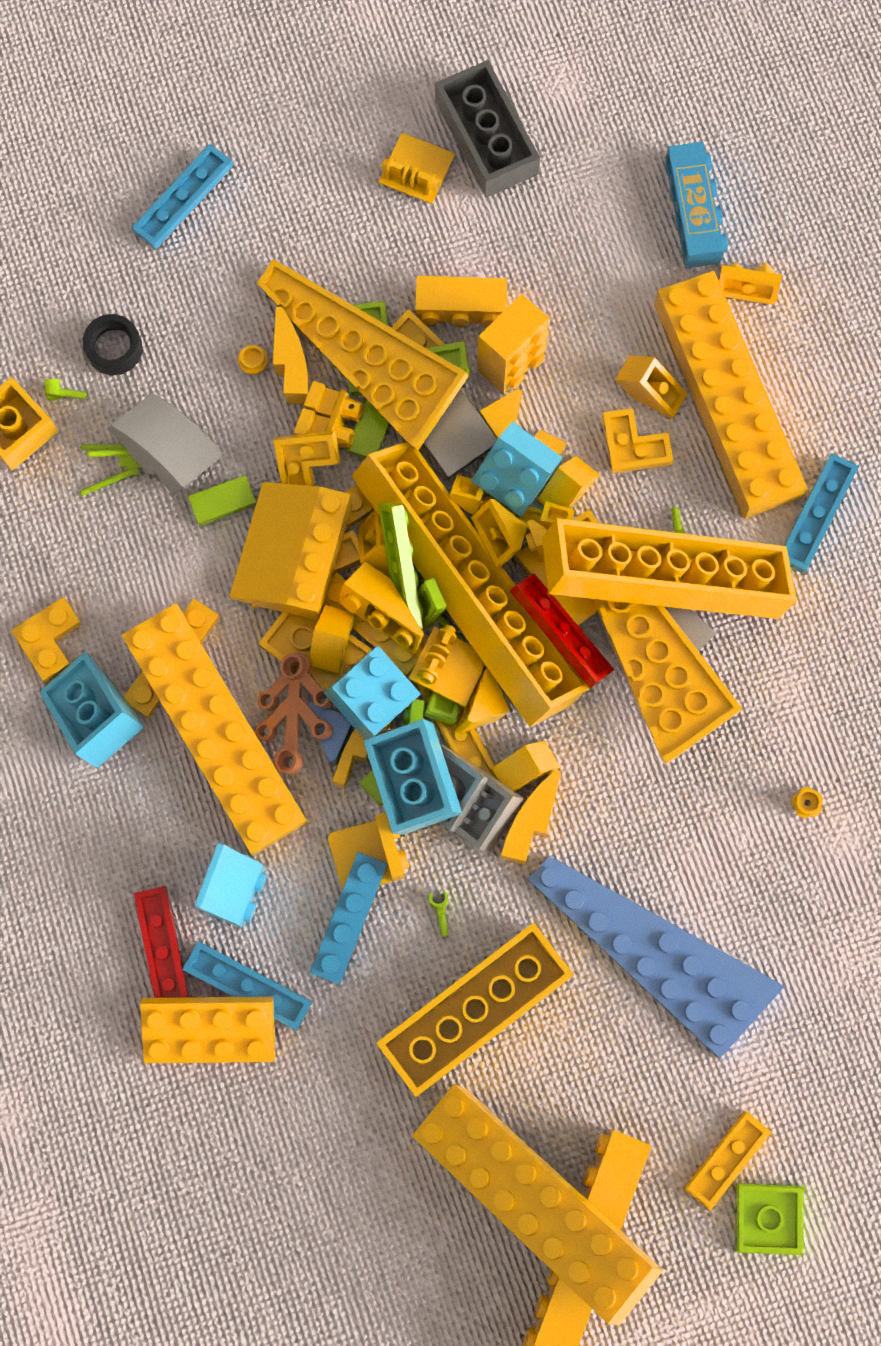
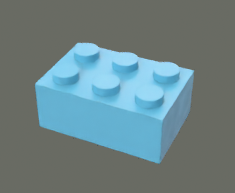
[363,719,462,835]

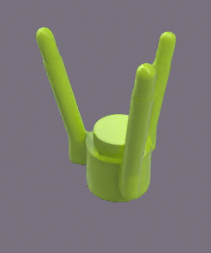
[80,444,142,496]

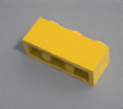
[415,276,507,327]

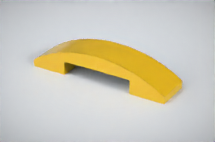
[449,474,575,534]

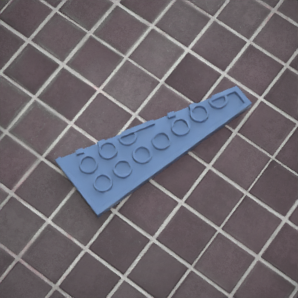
[528,856,784,1059]

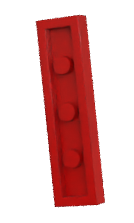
[510,573,614,689]
[134,886,189,998]

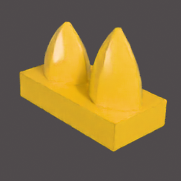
[718,261,782,305]

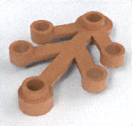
[255,652,333,775]

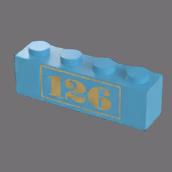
[665,142,728,268]

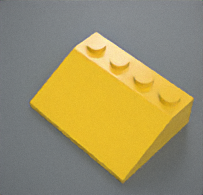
[229,482,352,621]

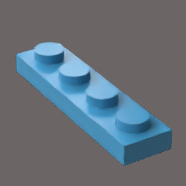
[131,144,233,250]
[784,453,859,574]
[310,852,388,985]
[182,941,313,1031]

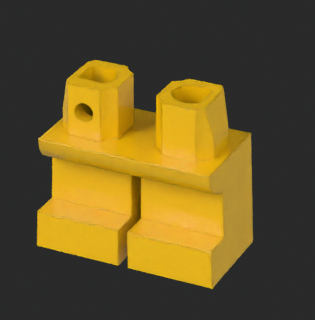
[294,381,364,448]

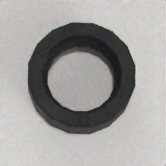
[82,314,143,376]

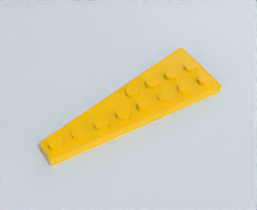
[257,259,468,451]
[573,509,743,765]

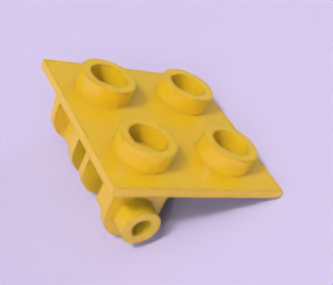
[378,132,456,204]
[409,625,485,707]

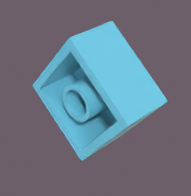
[471,421,563,517]
[323,646,421,740]

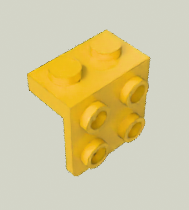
[328,812,409,890]

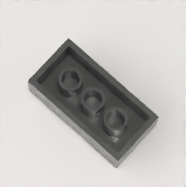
[435,60,540,198]

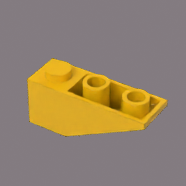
[338,561,424,655]

